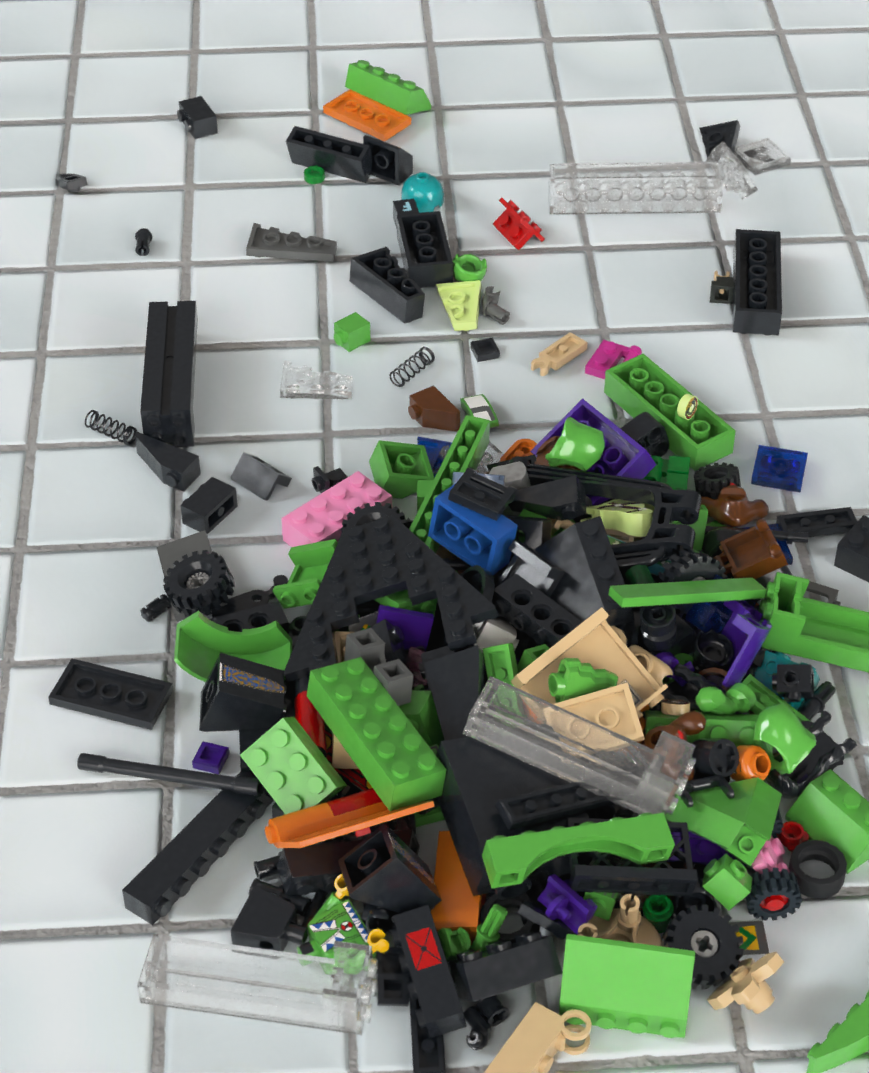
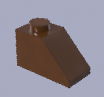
[408,385,460,432]

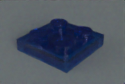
[751,445,808,492]

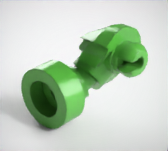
[695,683,756,715]

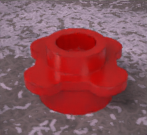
[776,821,809,852]

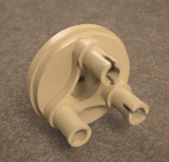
[578,894,662,946]

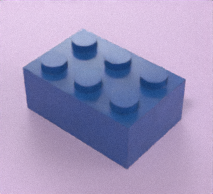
[428,483,518,575]

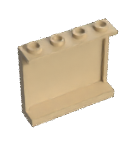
[511,607,668,762]

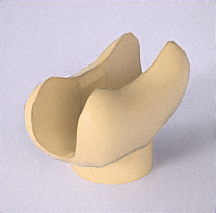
[629,645,673,687]

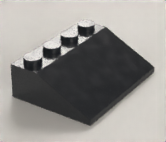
[534,516,635,627]

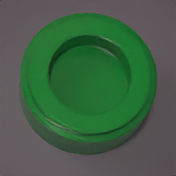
[304,166,325,184]

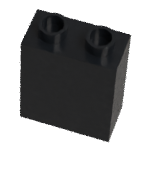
[436,725,592,900]

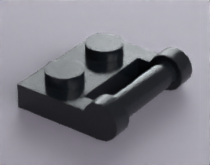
[448,468,518,521]

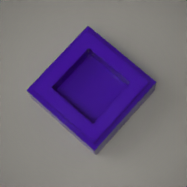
[192,741,230,774]

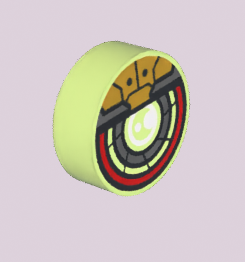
[677,394,698,420]

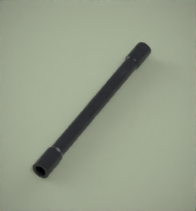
[77,753,264,797]

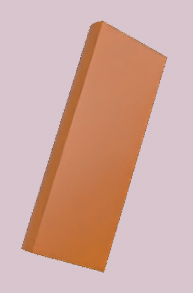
[431,831,487,945]

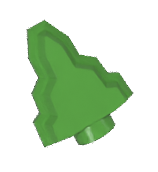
[548,658,618,703]

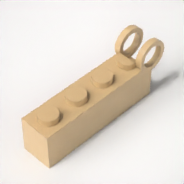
[484,1002,591,1073]

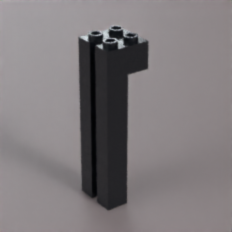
[140,301,198,447]

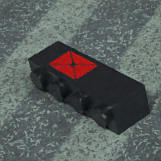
[390,905,467,1038]

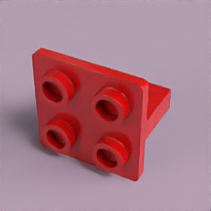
[493,197,545,251]

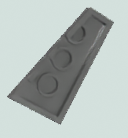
[246,223,337,262]

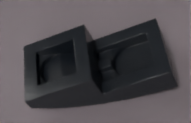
[375,947,409,1006]

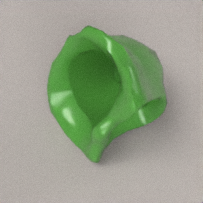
[545,417,605,471]
[753,703,816,775]

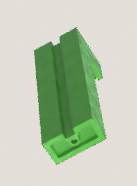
[758,572,869,673]

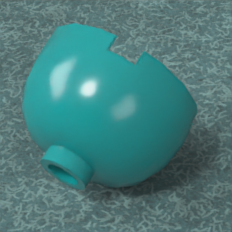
[401,172,444,213]

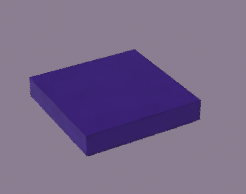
[375,605,434,665]

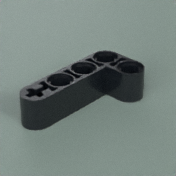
[620,412,670,457]

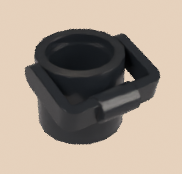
[683,738,739,783]

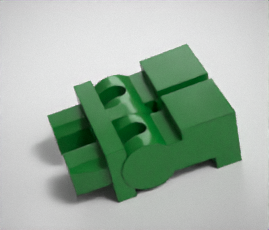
[643,456,691,490]

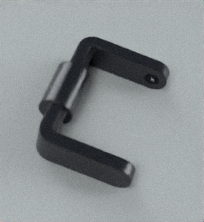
[679,775,734,808]

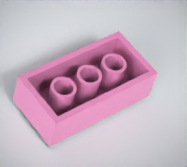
[281,471,392,547]

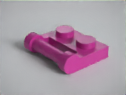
[585,340,642,379]

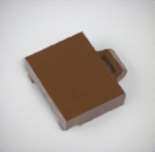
[714,519,788,579]

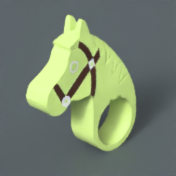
[580,499,655,537]

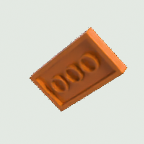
[323,89,411,142]

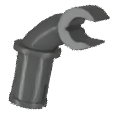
[482,286,510,325]

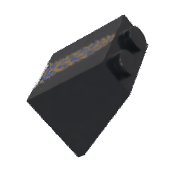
[199,653,287,732]
[338,823,442,913]

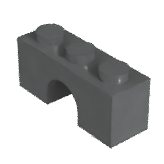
[344,628,413,706]

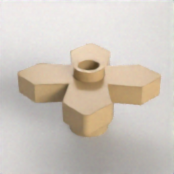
[707,952,784,1014]

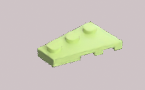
[436,280,482,331]

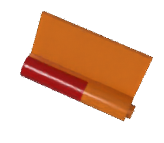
[265,788,435,848]

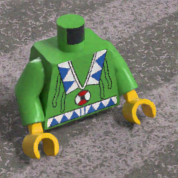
[297,874,389,972]

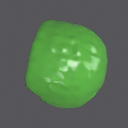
[453,254,487,282]

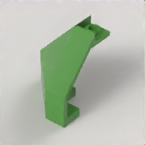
[656,777,782,866]

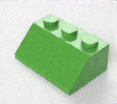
[785,769,869,874]

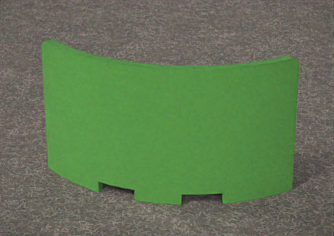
[174,611,292,682]

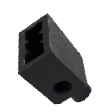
[231,886,308,956]

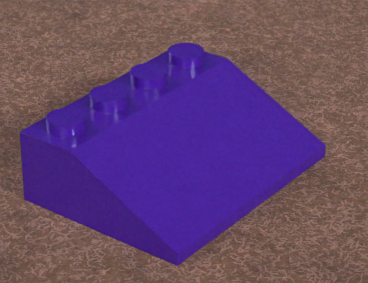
[530,398,657,506]

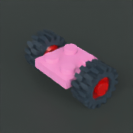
[745,808,802,921]

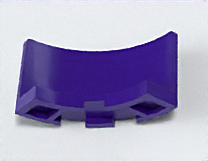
[721,600,772,688]

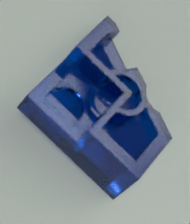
[685,574,756,633]

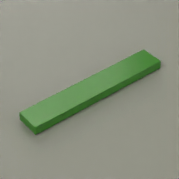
[608,577,767,608]

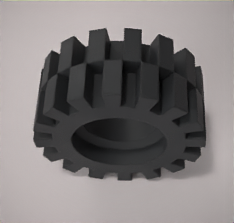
[694,462,741,499]

